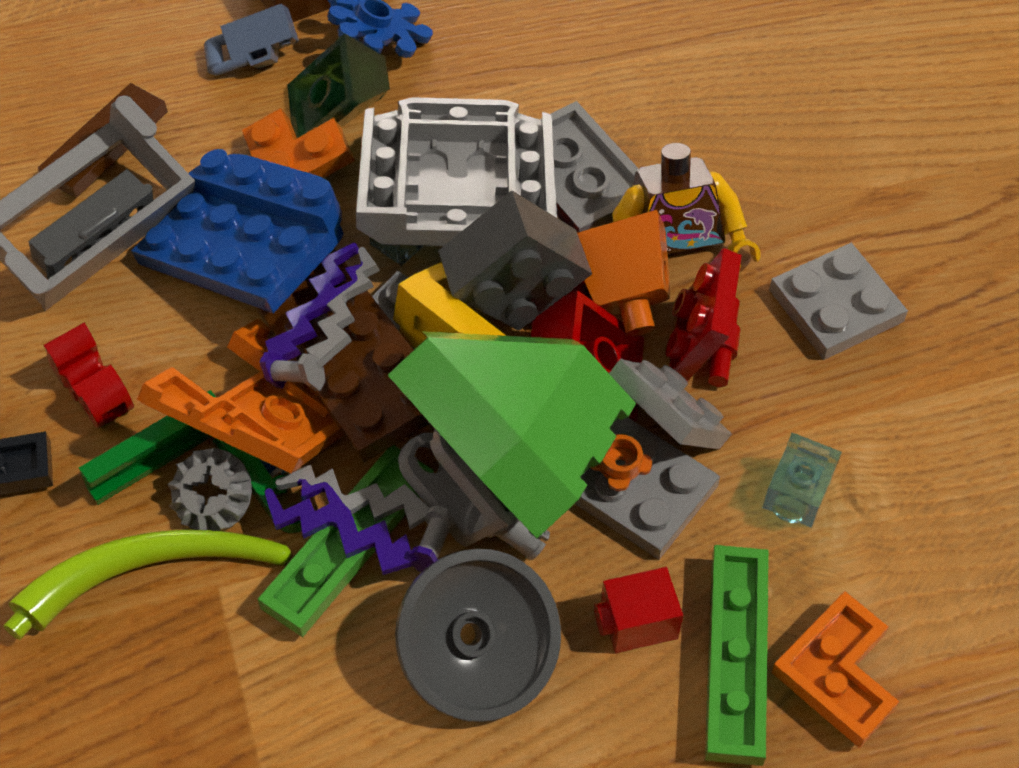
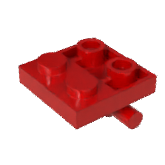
[665,248,742,387]

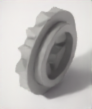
[167,448,252,531]

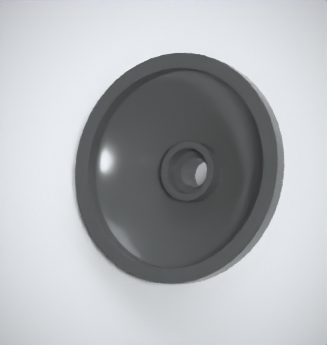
[395,549,561,722]

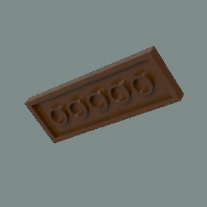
[254,248,430,463]

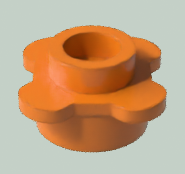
[590,434,652,491]

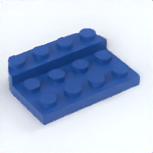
[131,149,344,313]

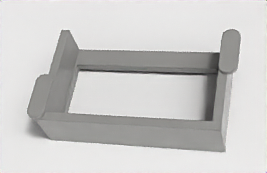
[0,96,195,311]

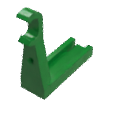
[79,390,302,533]

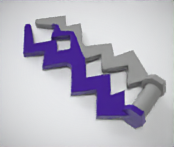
[259,243,380,391]
[265,465,455,575]

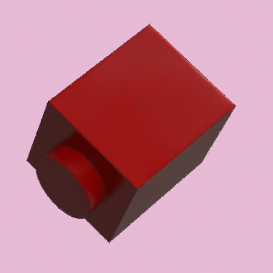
[594,566,684,654]

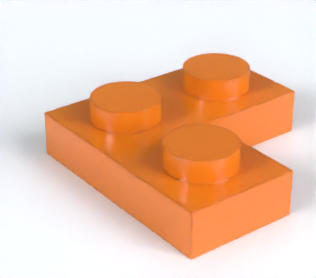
[242,108,355,178]
[771,591,899,748]

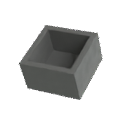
[438,190,592,331]

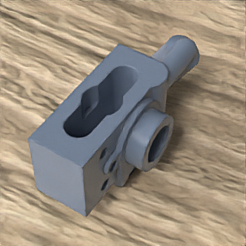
[204,4,299,76]

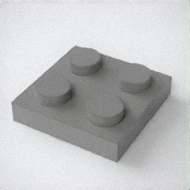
[769,242,908,360]
[609,359,732,449]

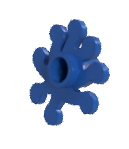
[327,0,433,58]

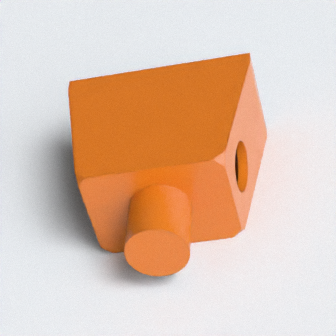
[578,210,670,336]

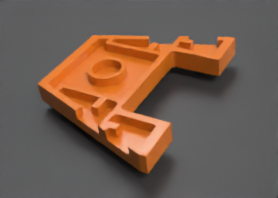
[137,319,344,474]

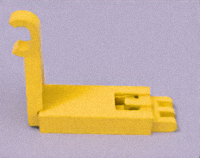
[393,262,506,349]

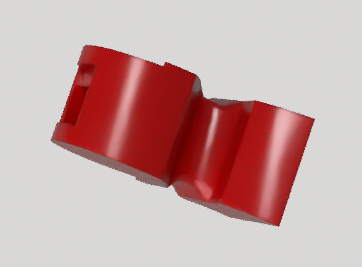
[43,322,134,429]

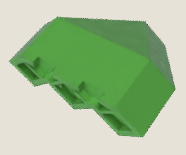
[388,331,636,538]

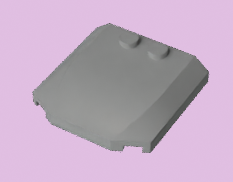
[356,97,557,247]

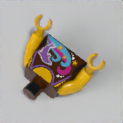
[612,143,761,268]

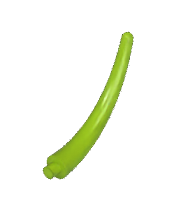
[3,530,291,640]

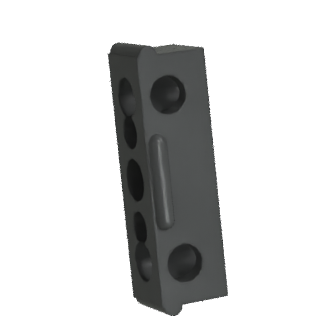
[28,169,153,279]

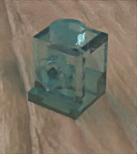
[763,433,842,528]

